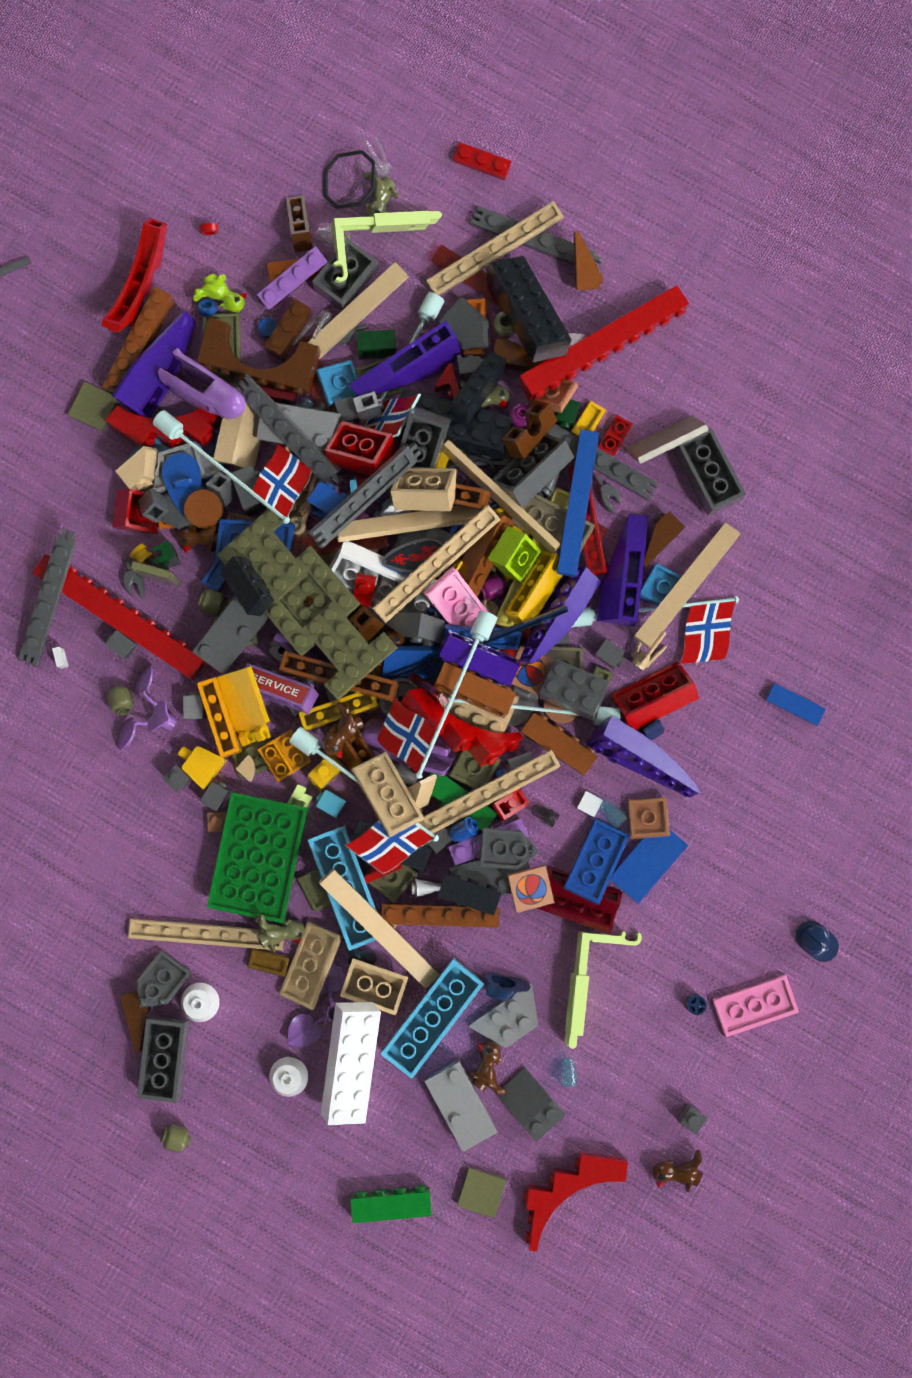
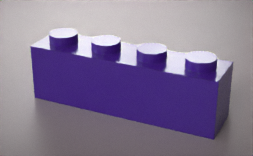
[439,630,520,686]

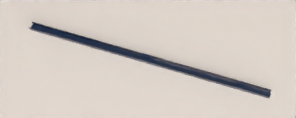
[380,605,568,680]

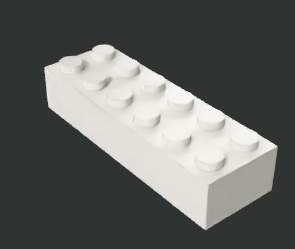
[330,541,437,618]
[321,1002,381,1125]

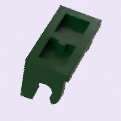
[357,329,396,360]
[151,540,181,570]

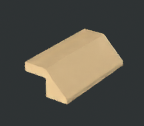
[213,389,261,470]

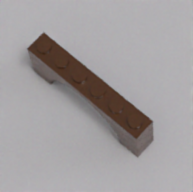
[197,318,321,395]

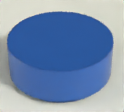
[197,299,217,317]
[258,318,277,338]

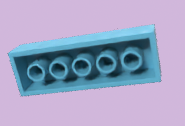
[307,826,376,951]
[381,958,484,1079]

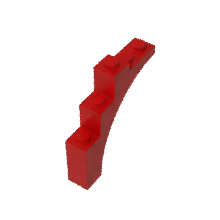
[101,218,168,332]
[106,406,220,448]
[401,688,523,766]
[522,1151,628,1252]

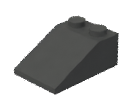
[375,613,445,647]
[497,1067,566,1142]

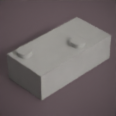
[257,402,341,451]
[425,1059,497,1152]

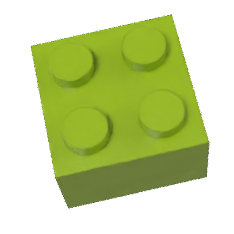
[488,526,541,583]

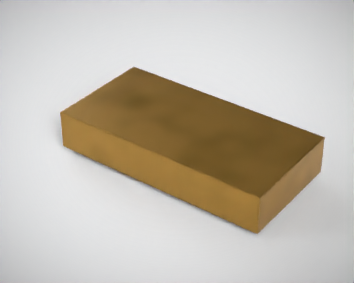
[247,948,290,977]

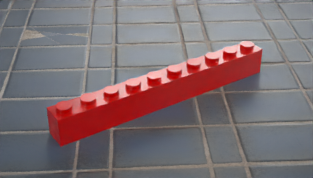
[517,285,689,401]
[32,554,206,680]

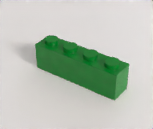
[429,773,497,833]
[351,1185,432,1223]

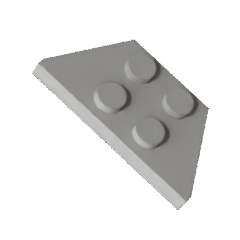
[152,441,224,493]
[469,982,538,1048]

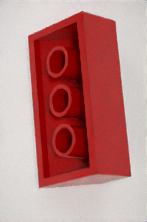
[610,661,699,730]

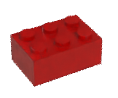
[324,421,397,475]

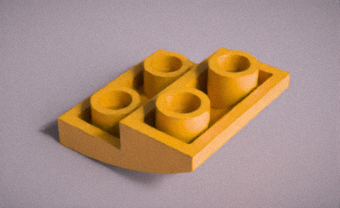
[258,729,312,782]

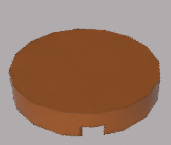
[184,490,223,528]

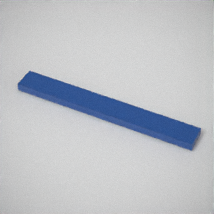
[556,429,599,577]

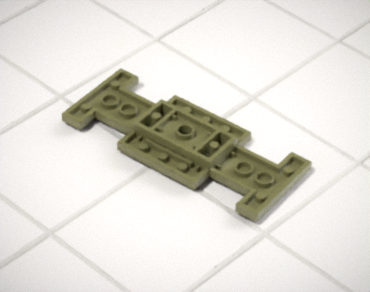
[217,508,398,700]

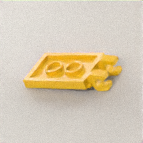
[217,666,271,746]

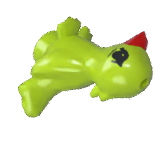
[193,273,247,313]

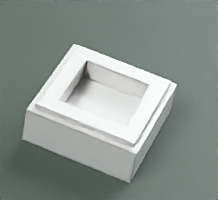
[52,647,68,669]
[577,791,603,817]

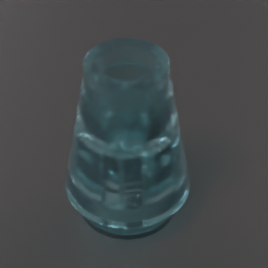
[600,800,628,829]
[559,1058,578,1087]

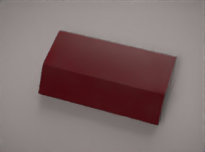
[536,867,623,934]

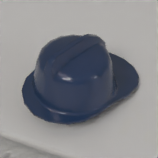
[796,921,839,962]
[485,972,531,1001]

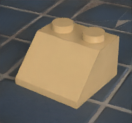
[116,446,159,491]

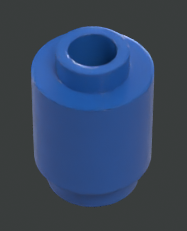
[449,817,479,843]

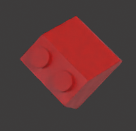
[112,489,158,534]

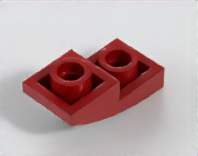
[598,414,633,457]

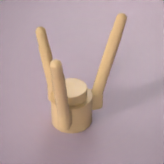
[631,632,667,671]

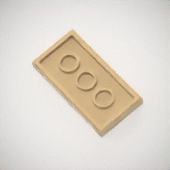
[351,751,424,838]
[279,922,343,1010]

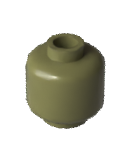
[494,311,516,338]
[198,589,227,616]
[107,686,135,716]
[160,1124,191,1153]

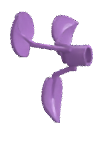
[118,665,177,751]
[287,962,345,1047]

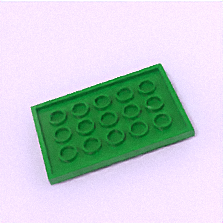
[207,792,308,923]

